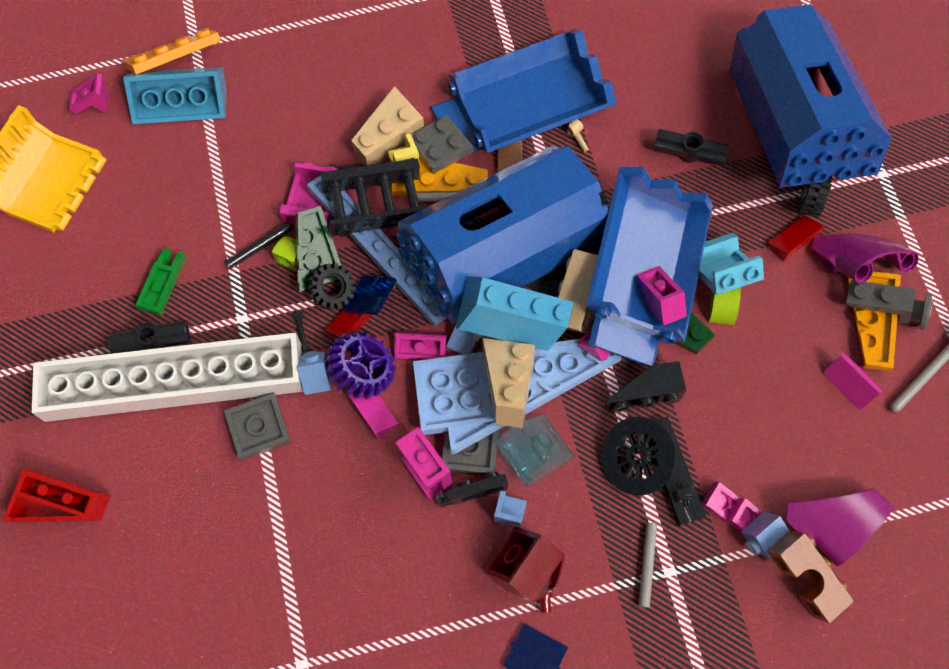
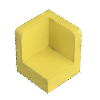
[388,133,419,162]

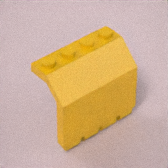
[0,105,107,233]

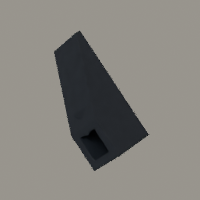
[605,361,687,412]

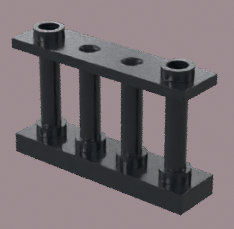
[320,158,429,237]

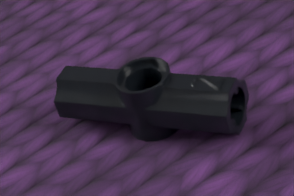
[653,129,729,166]
[107,321,191,354]

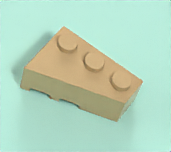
[351,86,424,166]
[558,249,598,334]
[483,338,535,428]

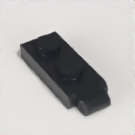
[436,472,508,507]

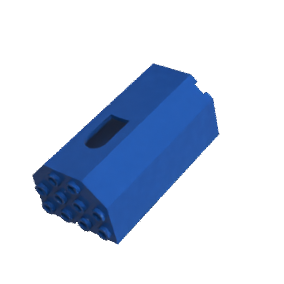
[730,4,892,188]
[397,146,609,324]

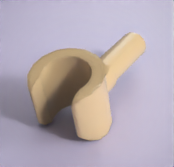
[567,119,589,152]

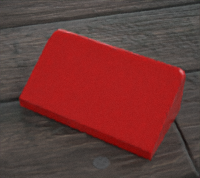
[767,216,824,261]
[325,294,378,339]

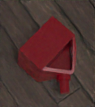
[484,526,565,613]

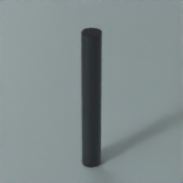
[224,222,292,270]

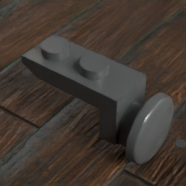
[846,280,932,330]

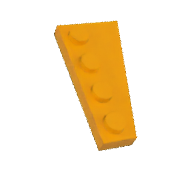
[122,28,221,75]
[392,149,488,196]
[847,272,901,372]

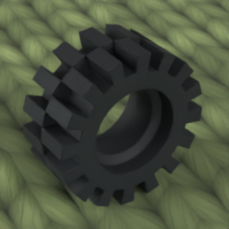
[798,176,833,218]
[306,263,356,309]

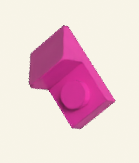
[69,73,109,114]

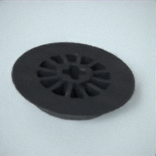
[601,417,676,496]

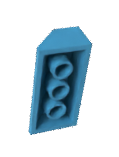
[123,66,226,124]
[456,276,573,351]

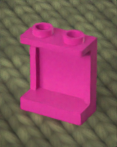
[279,162,338,231]
[395,427,452,501]

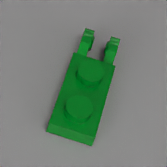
[136,248,186,316]

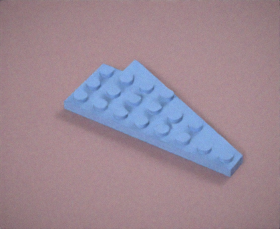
[413,339,621,454]

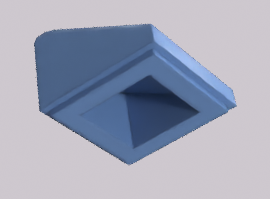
[446,326,481,355]

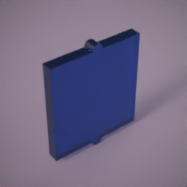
[343,275,397,316]
[503,623,568,669]

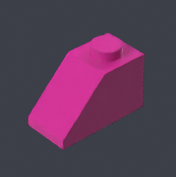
[636,266,687,326]

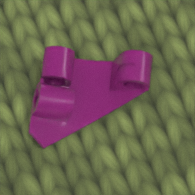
[811,234,919,284]
[786,488,894,566]

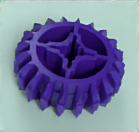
[326,330,396,400]

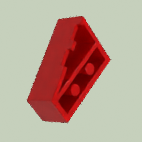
[2,469,111,523]

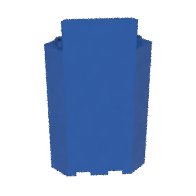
[430,29,617,153]
[586,167,713,367]

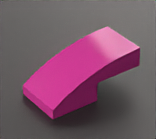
[701,482,763,531]

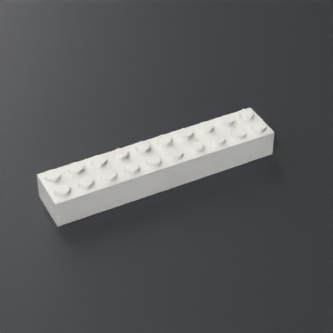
[32,333,304,422]

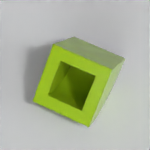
[272,236,296,271]
[709,288,741,325]

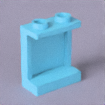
[698,233,764,295]

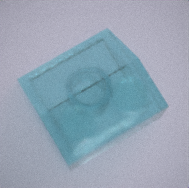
[496,415,575,486]

